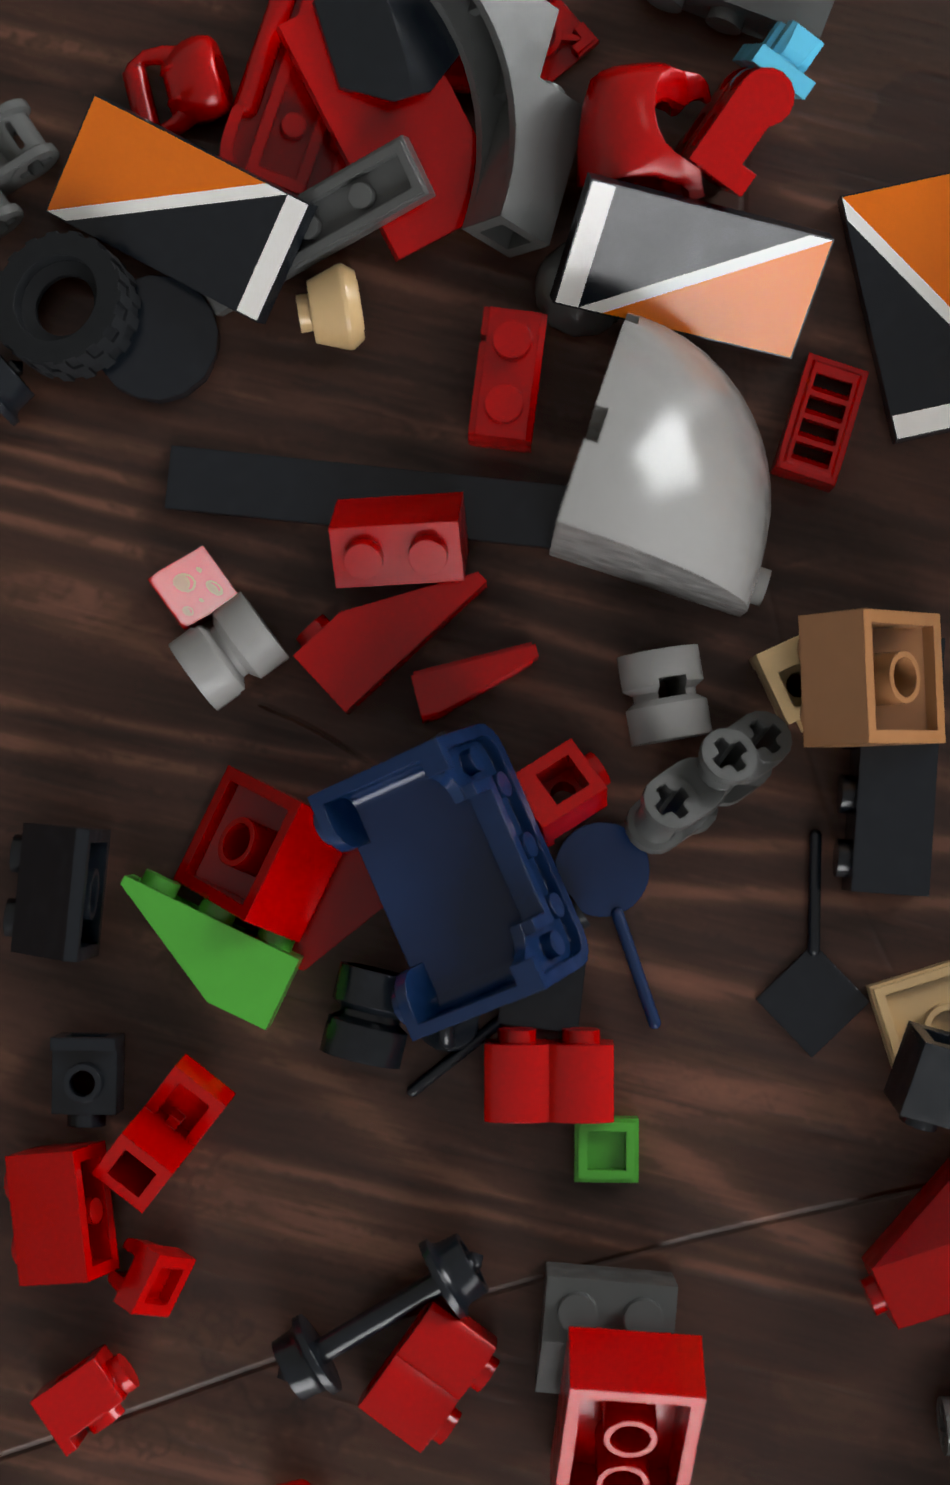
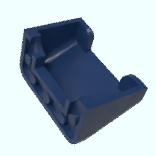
[307,723,589,1042]

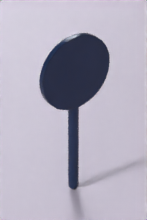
[555,822,661,1029]

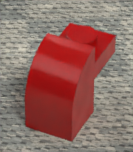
[92,1053,237,1213]

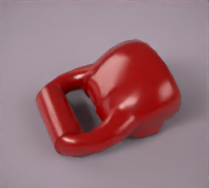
[122,35,233,135]

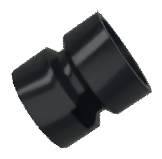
[319,961,408,1069]

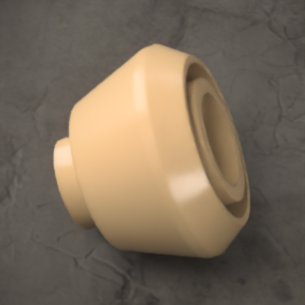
[295,263,365,351]

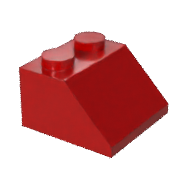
[173,765,343,943]

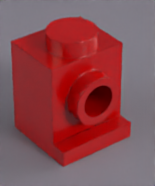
[516,738,611,848]
[30,1344,140,1457]

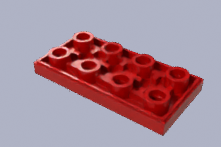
[276,7,476,262]

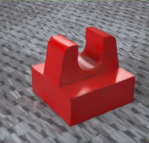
[108,1238,197,1317]

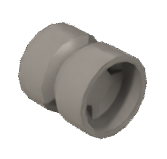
[168,591,290,711]
[616,644,713,747]

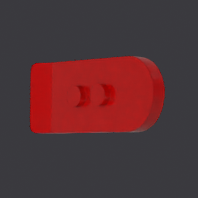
[219,0,347,195]

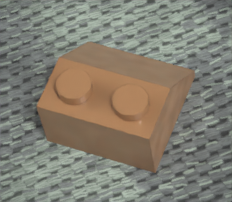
[797,608,946,747]

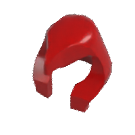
[577,62,711,199]

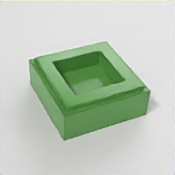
[574,1116,639,1183]

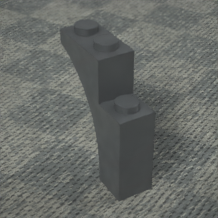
[430,0,582,258]

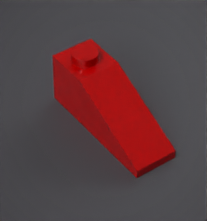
[293,571,487,715]

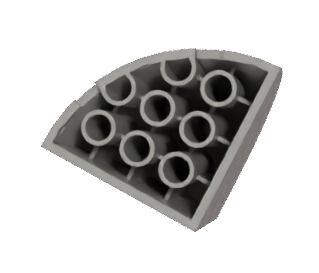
[549,313,772,617]

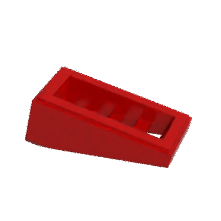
[769,352,869,493]
[411,642,539,725]

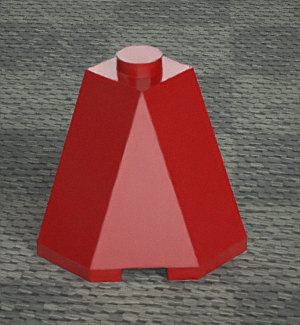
[859,1157,950,1330]

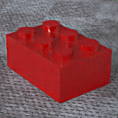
[550,1326,707,1485]

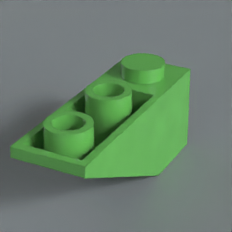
[120,869,304,1030]

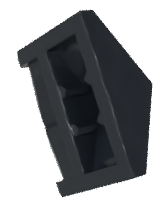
[312,0,459,102]

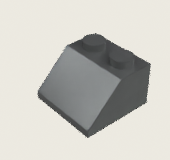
[535,1261,678,1394]

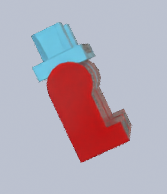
[674,20,824,197]

